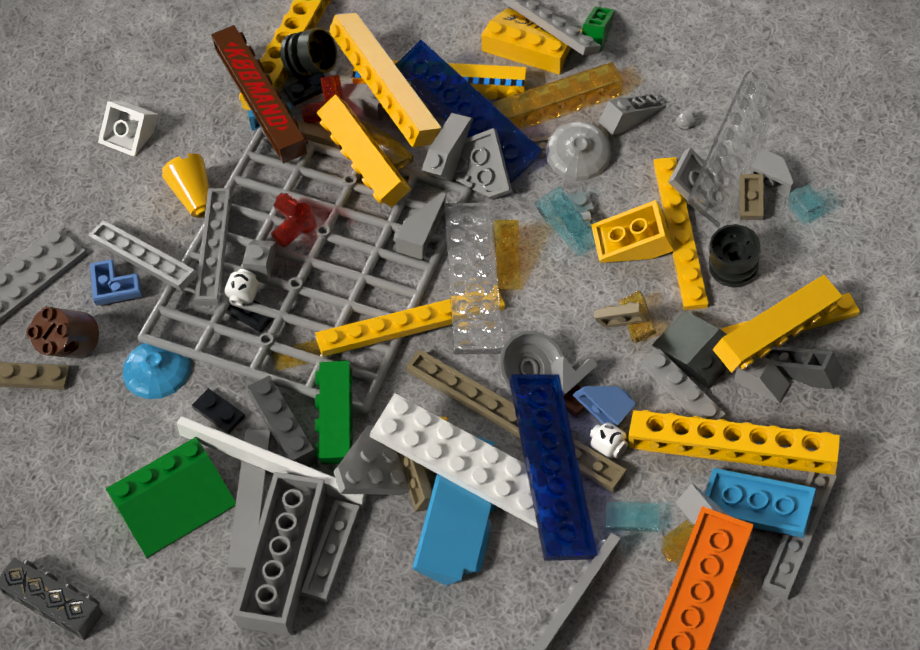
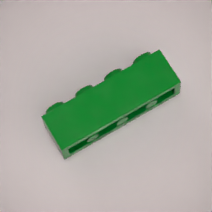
[315,361,353,464]

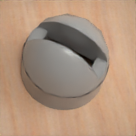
[677,110,696,129]

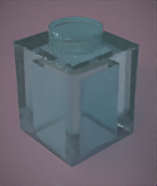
[787,184,825,225]

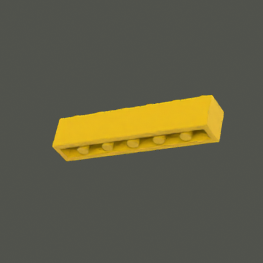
[316,94,411,208]
[712,274,843,373]

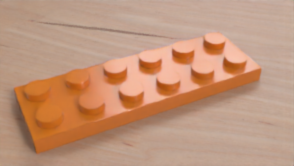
[648,506,754,650]

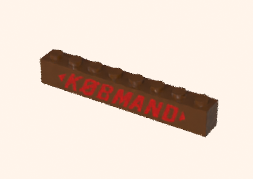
[211,25,308,164]

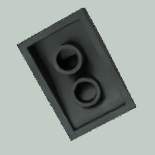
[652,310,728,389]

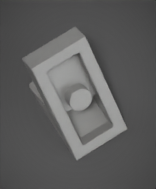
[552,356,598,399]

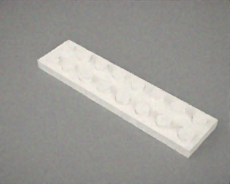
[369,393,575,536]

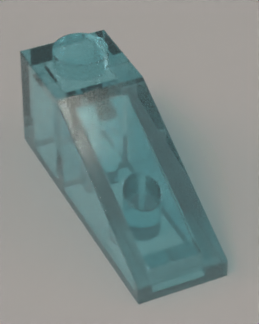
[534,186,596,256]

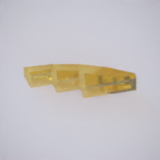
[360,120,414,169]

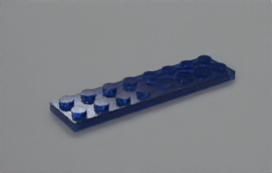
[395,39,543,183]
[509,374,598,561]

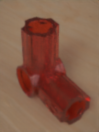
[302,75,344,123]
[271,192,316,248]

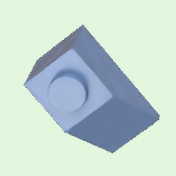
[573,386,636,426]

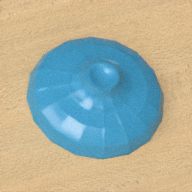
[122,339,192,399]

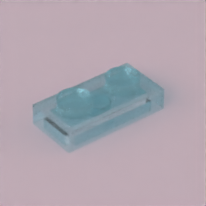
[605,502,659,532]

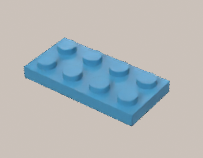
[705,468,816,538]

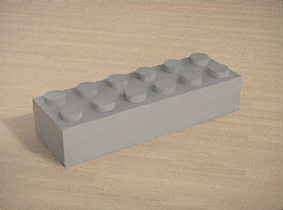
[233,472,328,636]

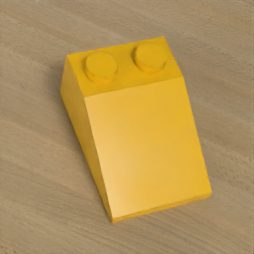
[591,200,674,263]

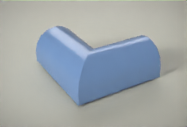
[90,259,143,306]

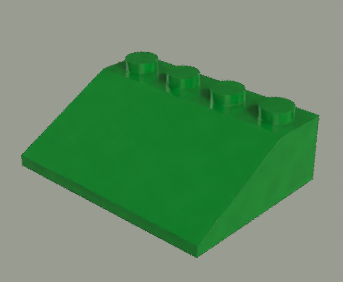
[106,437,236,558]

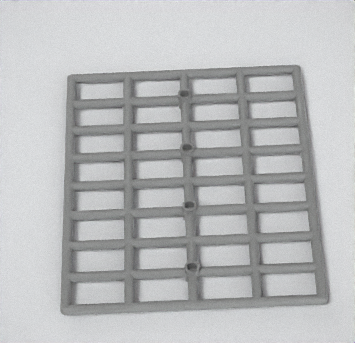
[138,127,472,414]

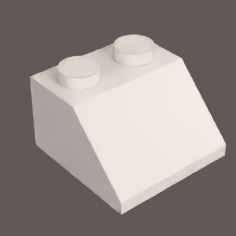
[98,101,158,157]

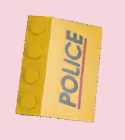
[481,8,582,75]

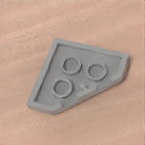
[453,128,512,199]
[334,425,410,495]

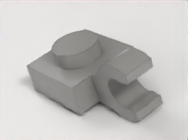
[566,192,594,229]

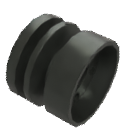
[280,27,337,78]
[709,224,760,288]

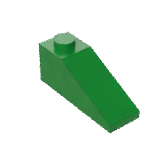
[582,6,615,52]

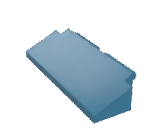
[412,436,496,585]

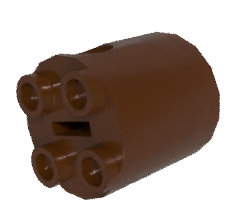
[26,307,99,359]

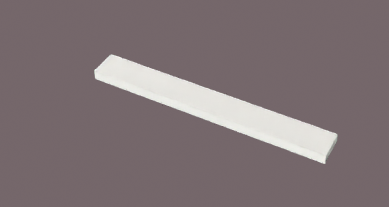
[177,416,366,508]

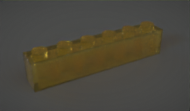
[493,62,624,133]

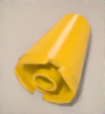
[162,153,209,218]

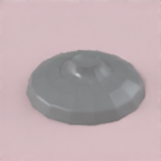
[546,122,612,181]
[499,331,564,401]

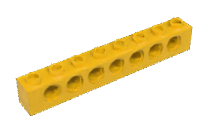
[239,0,331,111]
[629,410,840,475]

